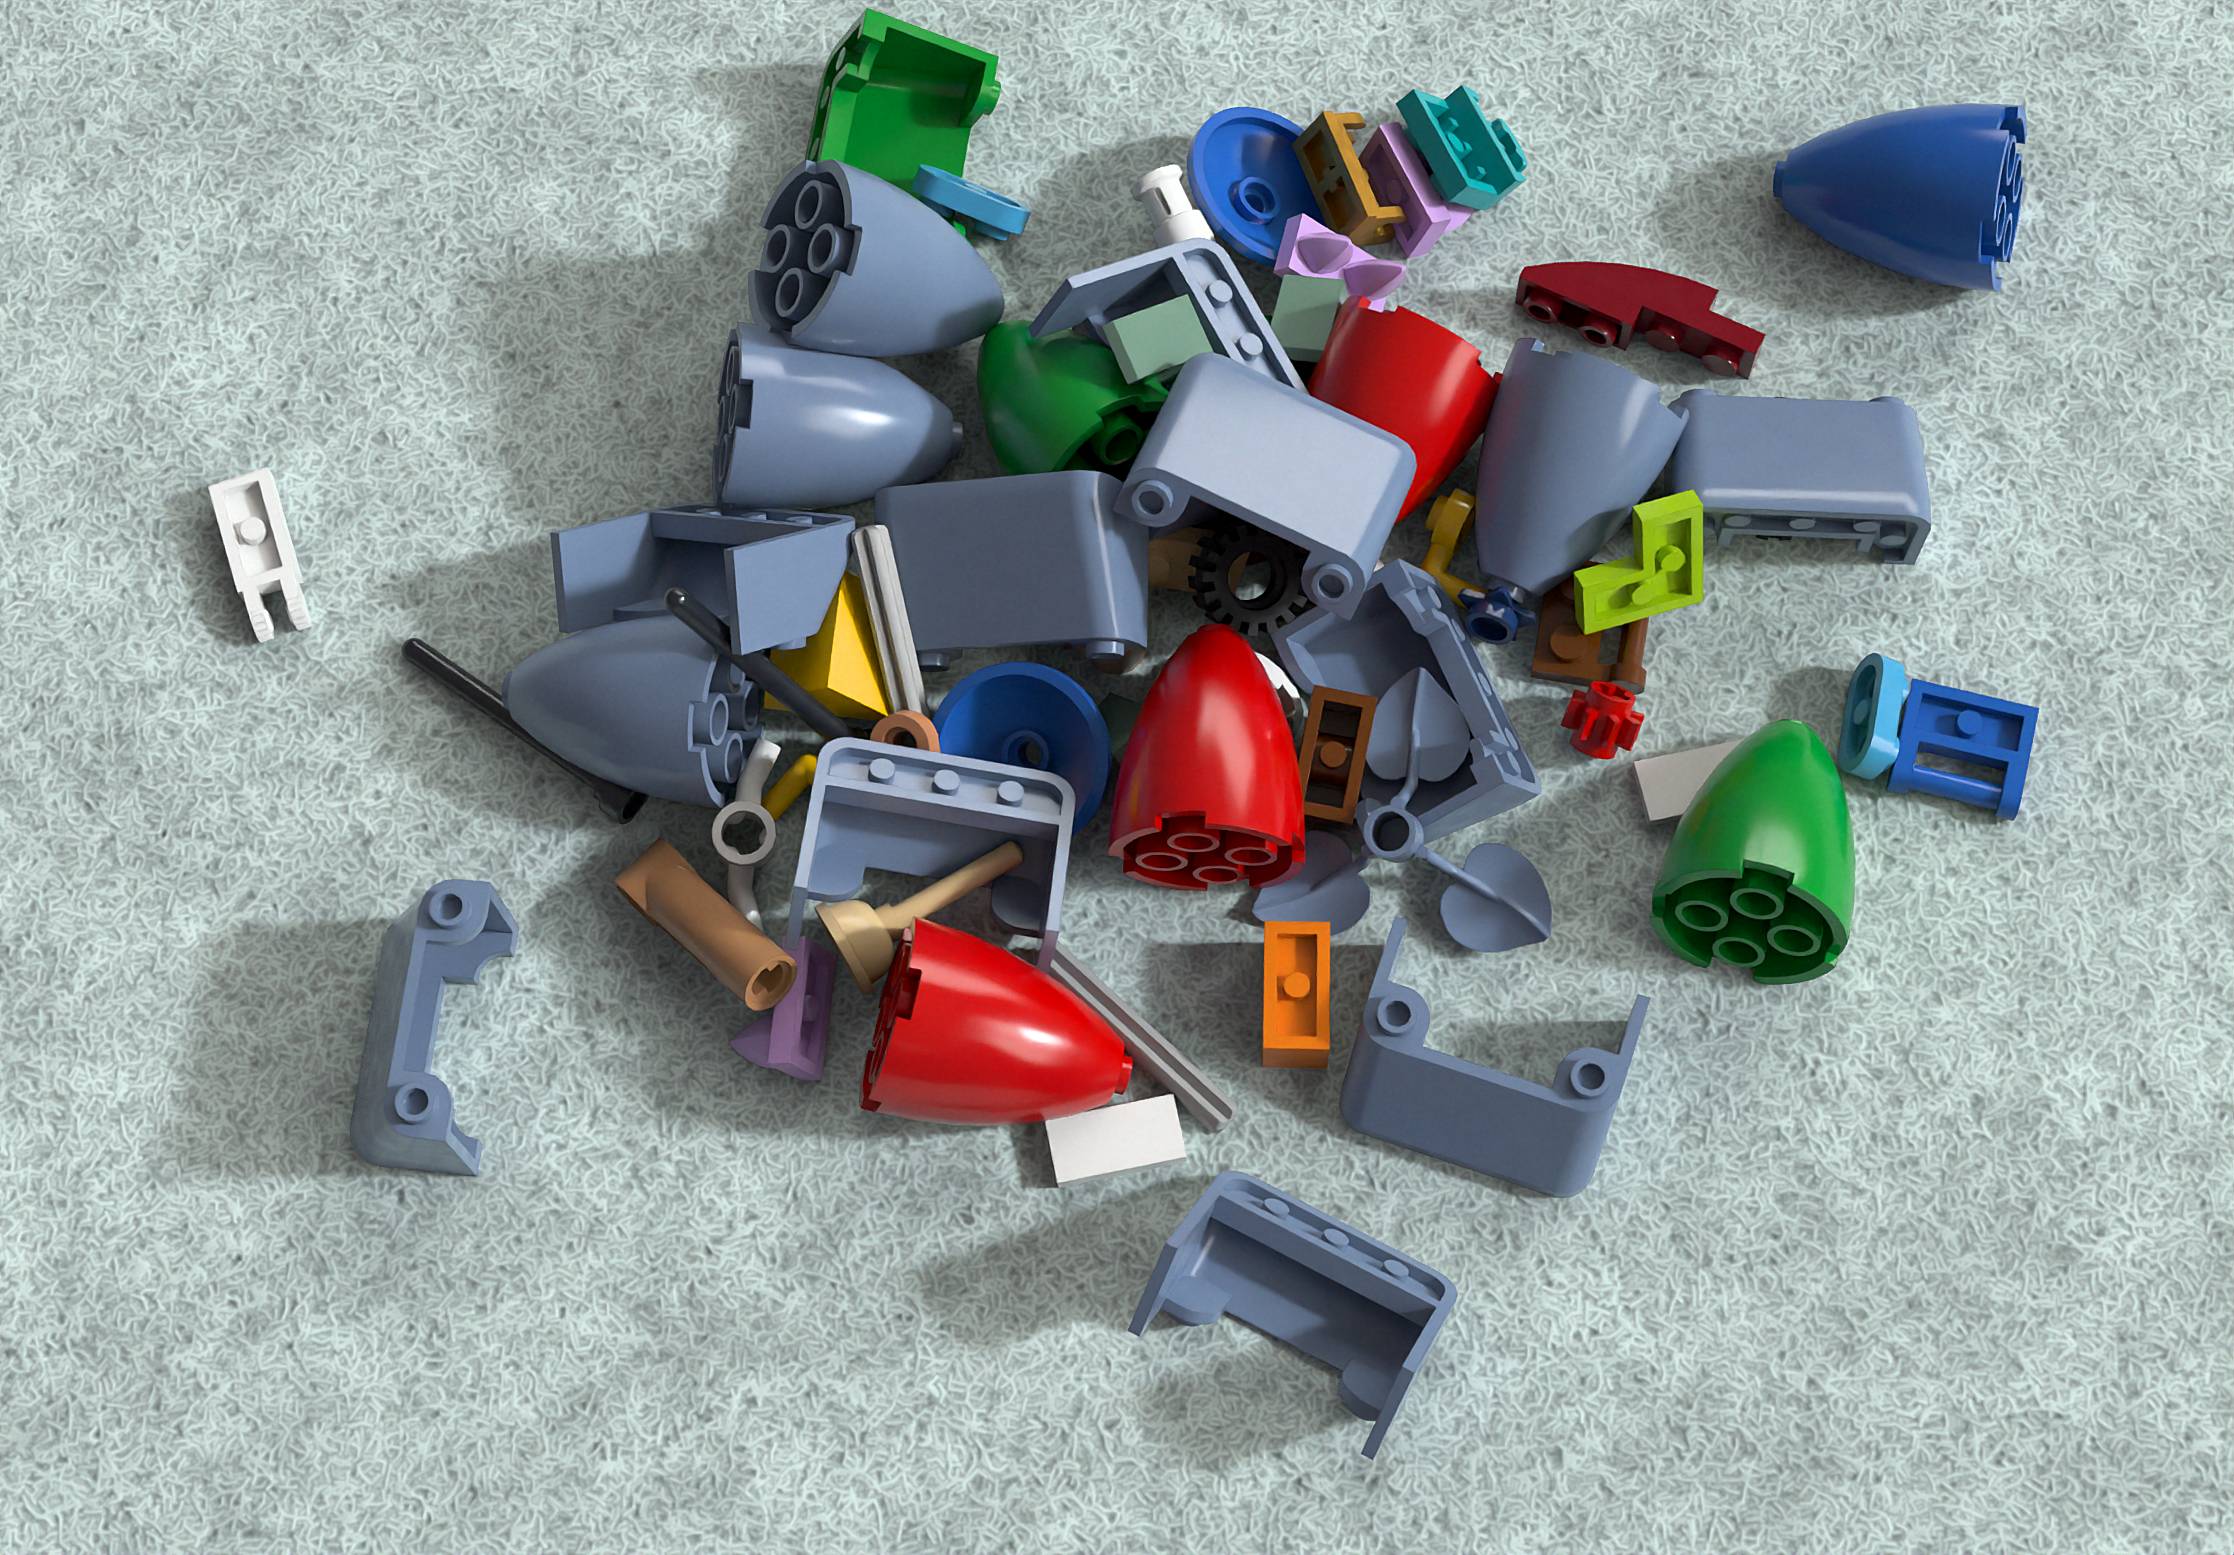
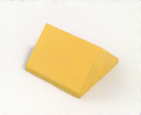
[764,570,891,721]

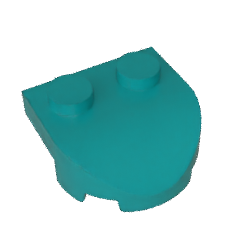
[1396,85,1528,210]

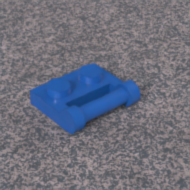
[1886,678,2039,821]

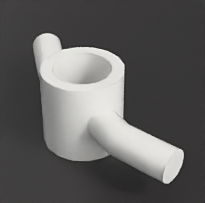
[711,738,781,931]

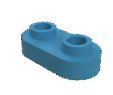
[911,164,1032,241]
[1838,653,1909,780]

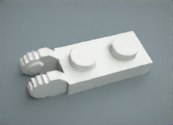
[208,467,312,643]

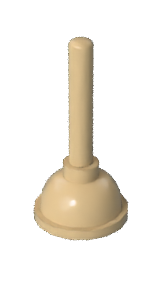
[814,841,1024,996]

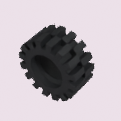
[1188,517,1308,636]

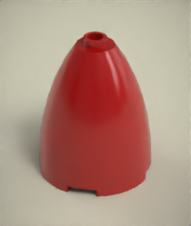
[1307,295,1503,527]
[1108,623,1305,891]
[859,916,1133,1126]

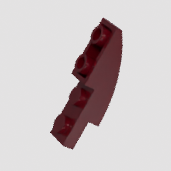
[1515,261,1766,380]

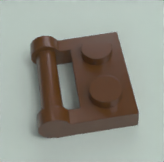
[1530,561,1649,695]

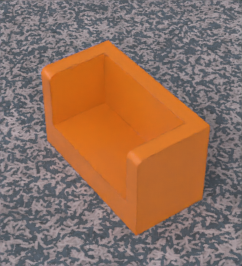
[1262,921,1330,1068]

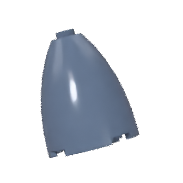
[748,158,1005,358]
[712,322,963,511]
[1475,338,1690,605]
[502,615,767,809]

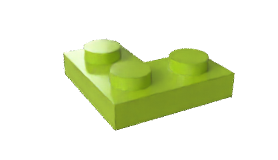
[1574,489,1704,635]

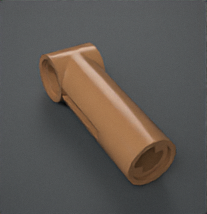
[613,837,798,1011]

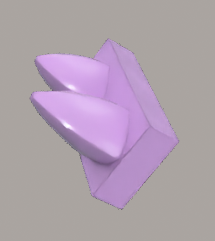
[1358,122,1474,258]
[1273,213,1406,312]
[730,936,837,1080]

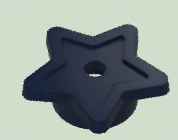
[1457,586,1537,645]

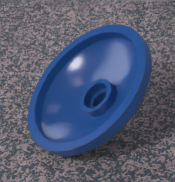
[1187,107,1327,268]
[932,661,1112,838]

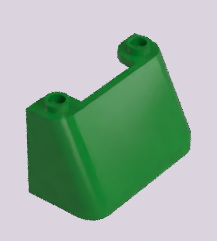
[805,8,1001,246]

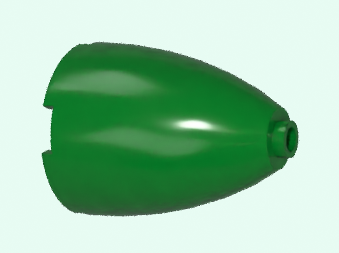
[977,320,1169,483]
[1649,719,1856,985]

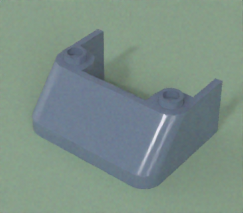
[1028,237,1310,542]
[550,503,855,655]
[784,737,1076,974]
[1339,916,1651,1198]
[1127,1171,1458,1460]

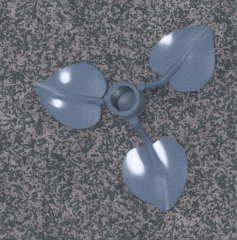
[1252,667,1552,953]

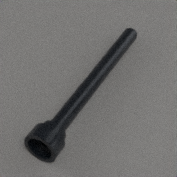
[663,587,873,742]
[401,638,650,825]

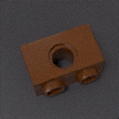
[1298,685,1378,832]

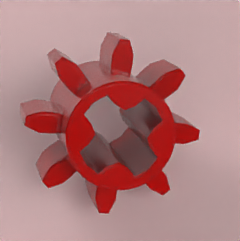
[1560,681,1645,760]

